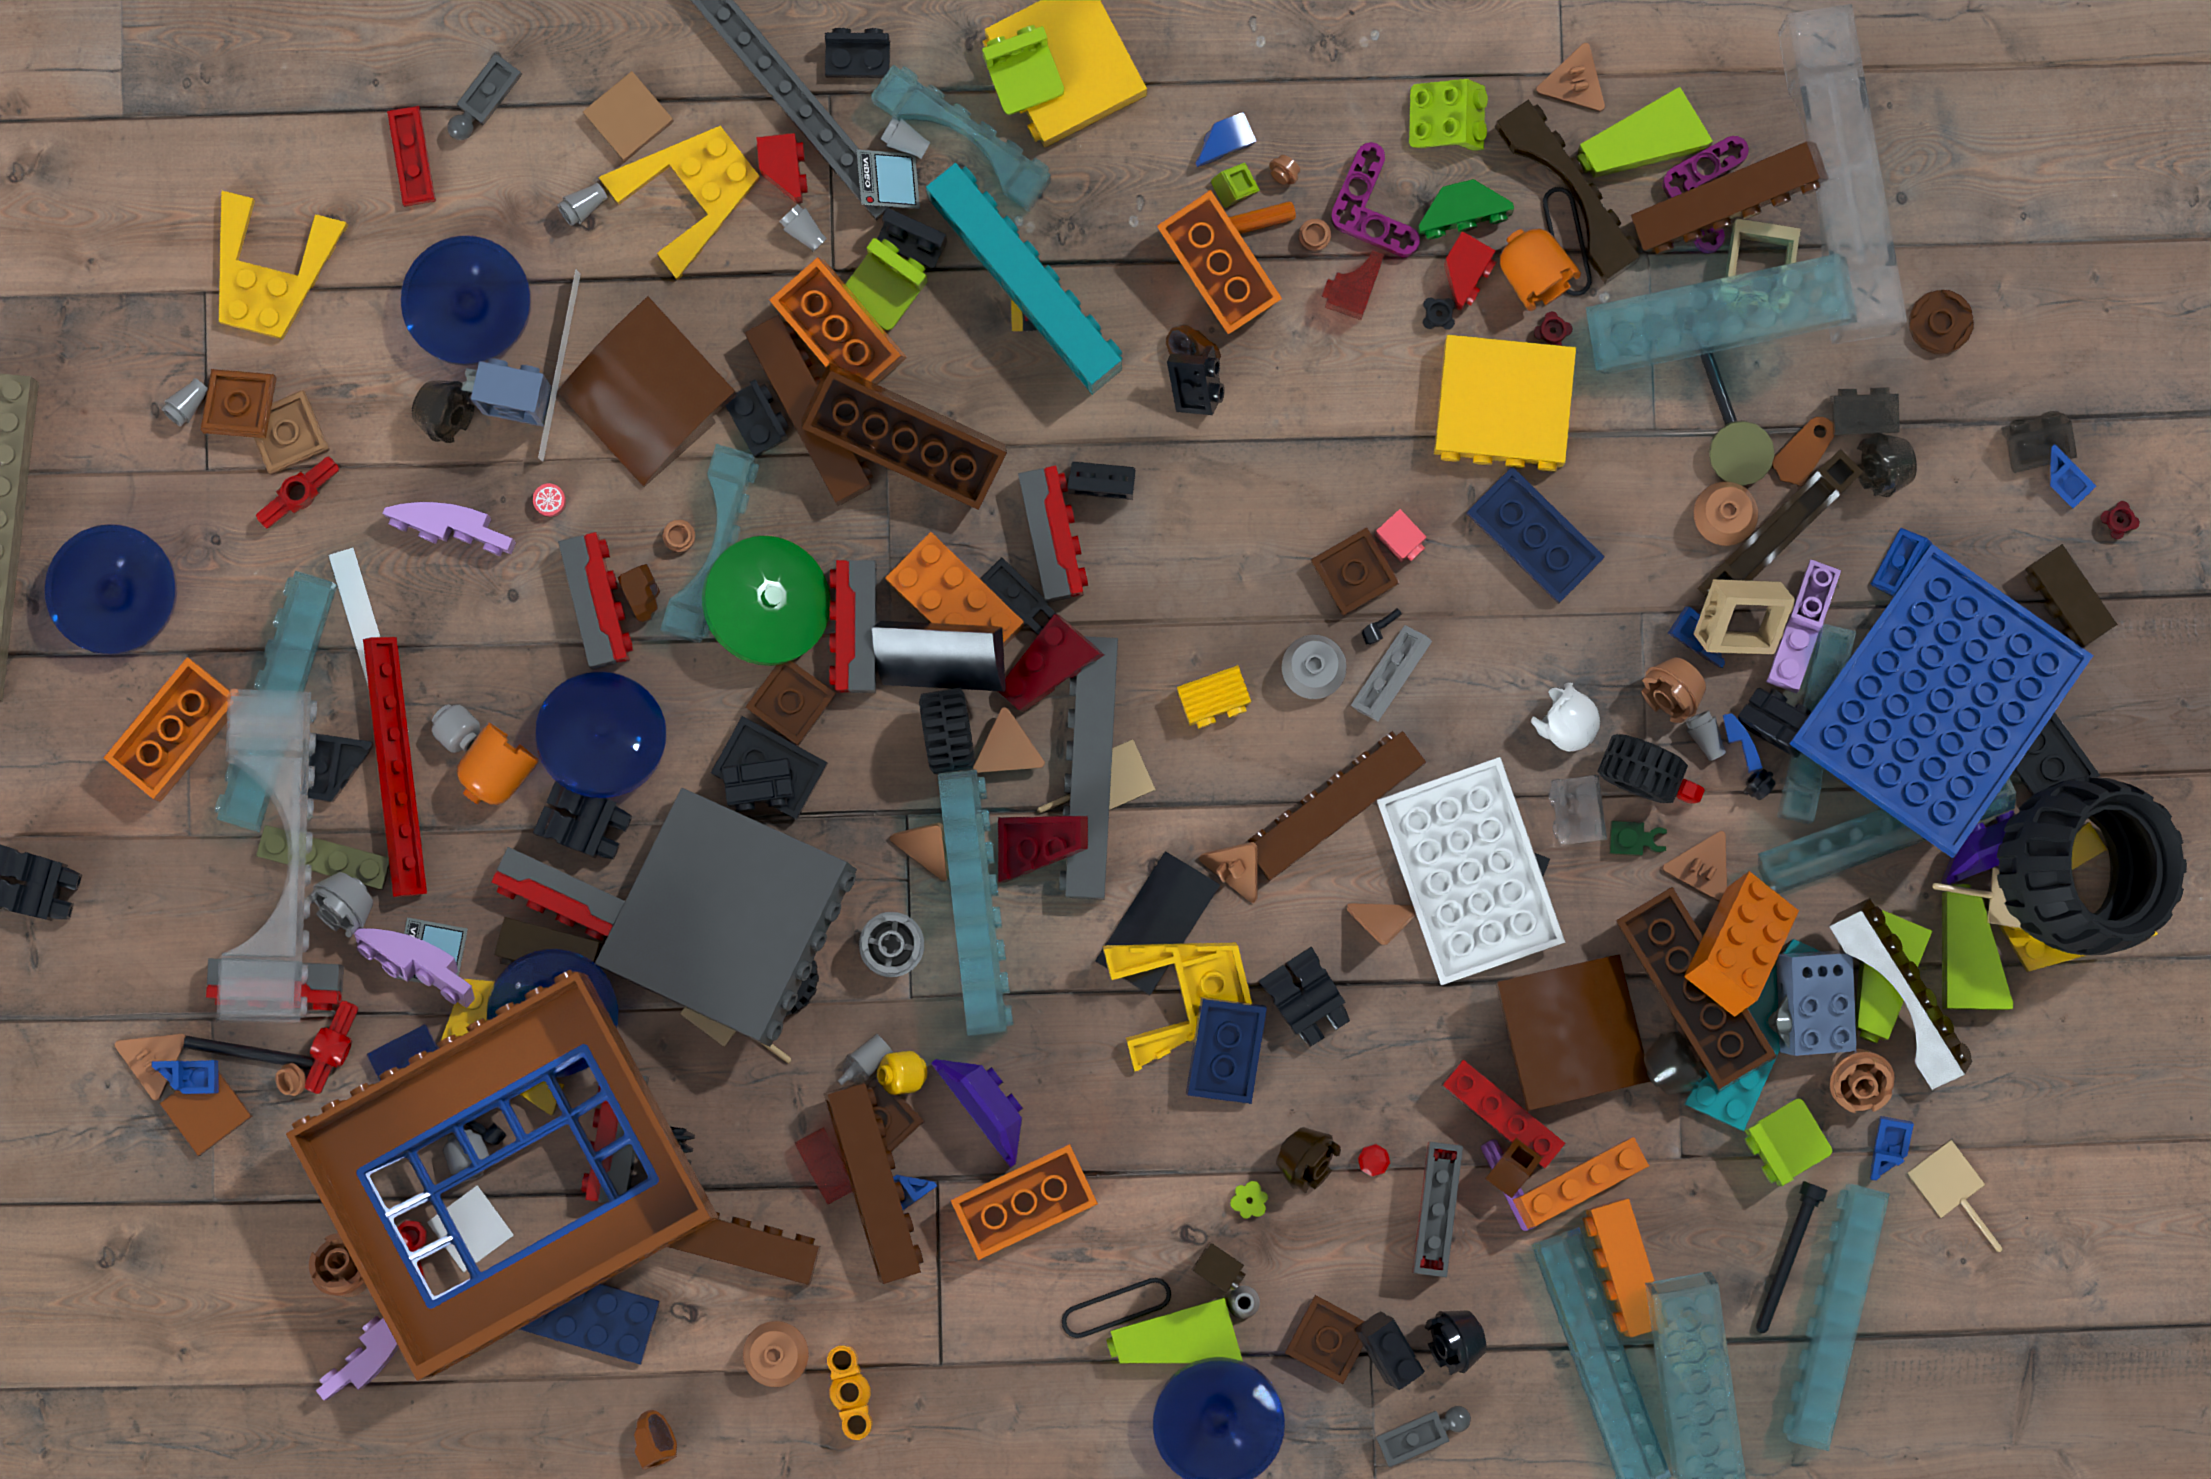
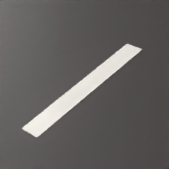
[538,269,581,462]
[329,548,409,732]

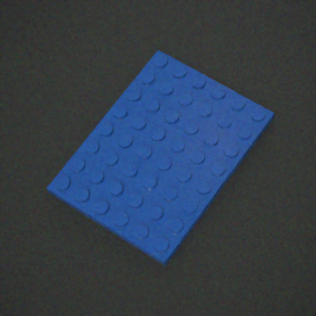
[1790,544,2094,858]

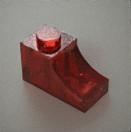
[1322,251,1384,320]

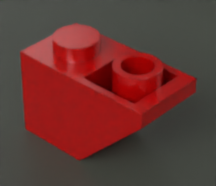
[756,133,808,204]
[1444,231,1497,311]

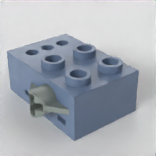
[461,358,552,427]
[1768,950,1856,1056]

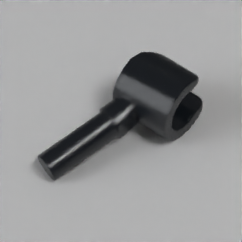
[1362,608,1402,645]
[466,1120,507,1145]

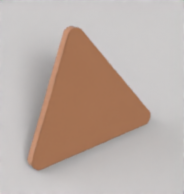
[1536,43,1605,112]
[973,707,1045,773]
[890,822,949,881]
[1663,831,1727,902]
[1199,842,1258,903]
[1347,903,1416,945]
[115,1034,186,1100]

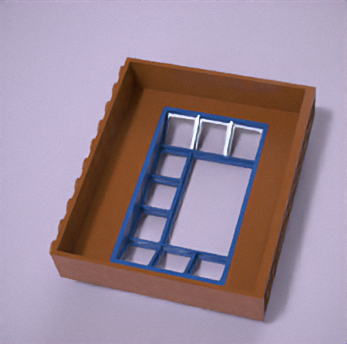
[286,970,719,1381]

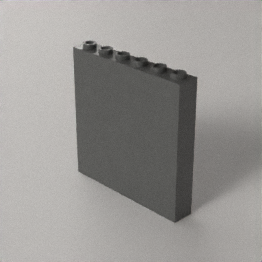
[595,788,857,1047]

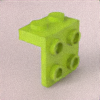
[982,25,1064,115]
[1409,79,1488,151]
[845,238,928,331]
[1744,1099,1832,1186]

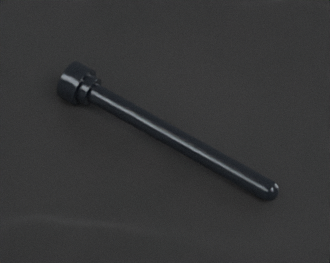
[1756,1181,1828,1333]

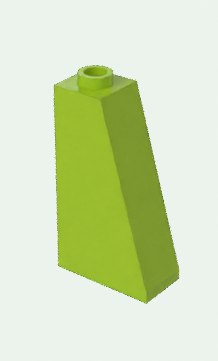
[1576,87,1713,178]
[1942,884,2013,1010]
[1855,910,1932,1044]
[1106,1297,1243,1363]

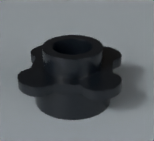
[1423,297,1455,330]
[1743,769,1776,800]

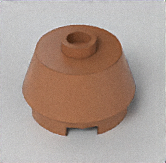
[1694,482,1758,546]
[1641,657,1706,723]
[1830,1049,1895,1113]
[309,1233,367,1297]
[743,1321,809,1387]

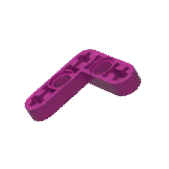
[1662,136,1749,254]
[1331,142,1420,257]

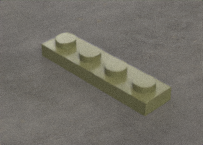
[256,825,390,890]

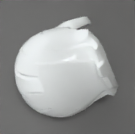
[1531,682,1600,752]

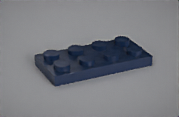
[1466,467,1605,604]
[519,1284,660,1365]

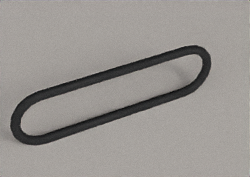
[1543,187,1592,296]
[1062,1278,1171,1338]

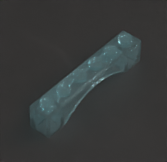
[871,65,1051,212]
[660,444,759,644]
[1777,624,1856,825]

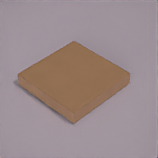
[583,71,674,162]
[253,390,330,475]

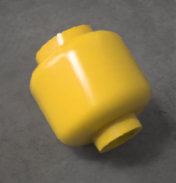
[877,1051,928,1095]

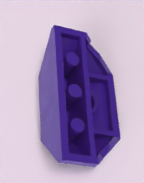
[1941,810,2015,885]
[931,1059,1023,1168]

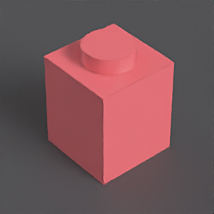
[1375,509,1426,563]

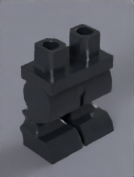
[533,775,633,860]
[0,844,82,921]
[1257,946,1350,1047]

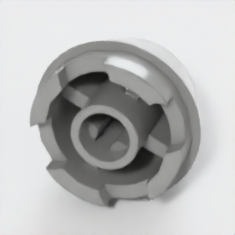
[1282,635,1346,699]
[307,872,373,937]
[859,912,924,977]

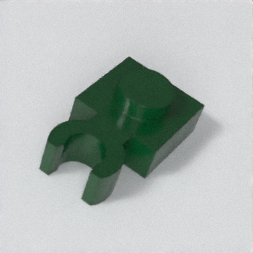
[1609,821,1667,856]

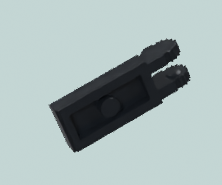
[980,557,1056,635]

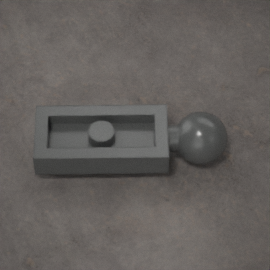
[447,53,522,140]
[1376,1406,1471,1468]

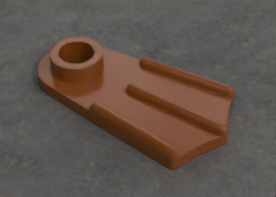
[1772,417,1835,487]

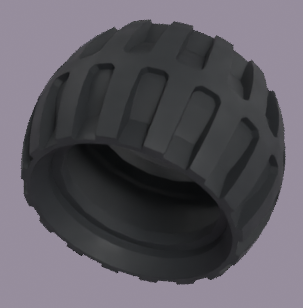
[1997,777,2187,956]

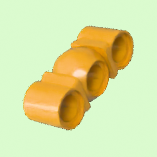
[827,1345,873,1440]

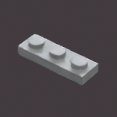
[1351,625,1432,722]

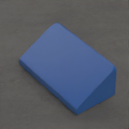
[1871,528,1932,597]

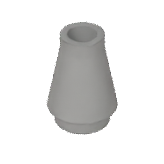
[880,117,930,159]
[557,183,608,226]
[779,204,827,252]
[162,378,208,426]
[1686,710,1726,761]
[1227,1286,1260,1319]

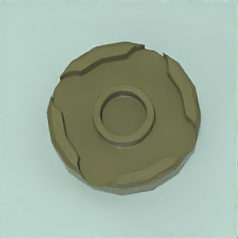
[1708,420,1775,486]

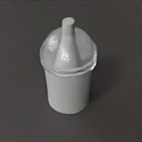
[837,1034,893,1086]

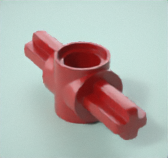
[256,456,340,529]
[305,1001,359,1094]

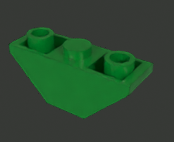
[1417,179,1514,240]

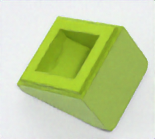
[1211,162,1260,208]

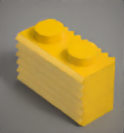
[1177,665,1251,729]

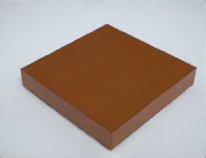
[200,369,277,438]
[159,1070,253,1156]

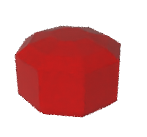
[1676,779,1705,804]
[1357,1144,1390,1177]
[397,1220,428,1252]

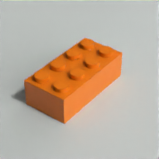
[1157,190,1282,334]
[769,257,907,384]
[885,532,1025,647]
[104,657,244,802]
[1684,871,1799,1017]
[951,1144,1098,1260]
[1582,1198,1668,1338]

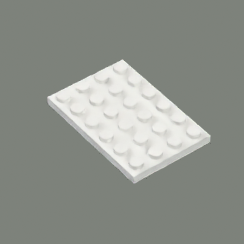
[1377,757,1566,985]

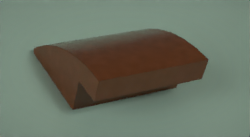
[558,296,737,487]
[1495,954,1651,1111]

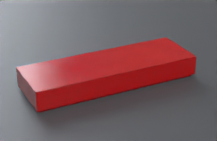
[387,106,436,207]

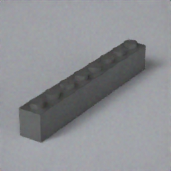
[1059,636,1118,900]

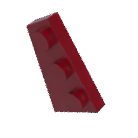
[998,614,1105,712]
[998,816,1088,883]

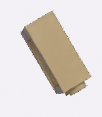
[1721,219,1801,313]
[1694,579,1795,654]

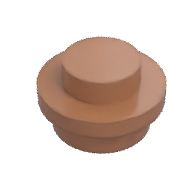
[1269,155,1300,184]
[1299,219,1331,251]
[663,520,695,552]
[276,1063,306,1096]

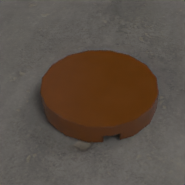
[1909,290,1974,354]

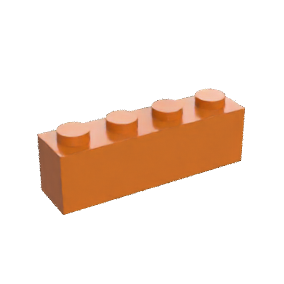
[1512,1137,1649,1229]

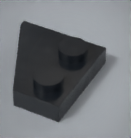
[299,733,373,802]

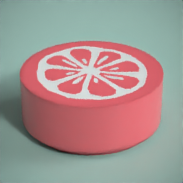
[533,483,566,517]

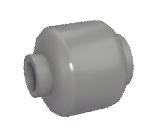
[432,704,480,753]
[443,1130,489,1181]

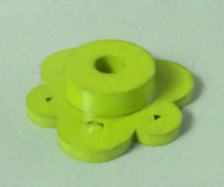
[1230,1181,1268,1219]

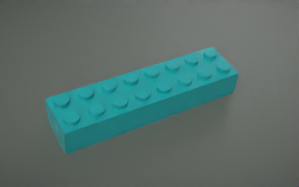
[926,162,1123,395]

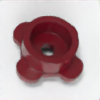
[1534,311,1573,346]
[2100,501,2140,539]

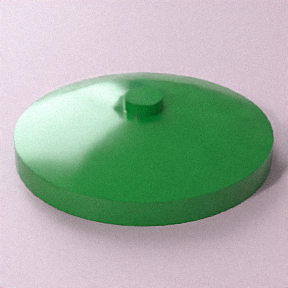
[702,536,831,666]

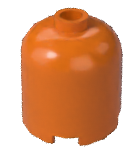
[1500,228,1581,311]
[457,723,539,805]

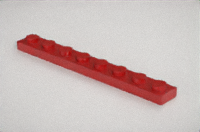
[363,637,427,897]

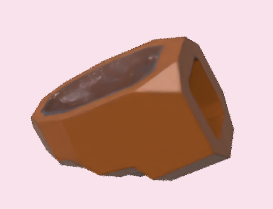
[634,1410,677,1470]

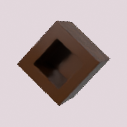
[1485,1138,1542,1198]

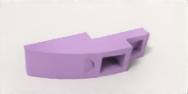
[382,502,516,556]
[1766,559,1841,694]
[354,928,475,1008]
[316,1316,399,1401]

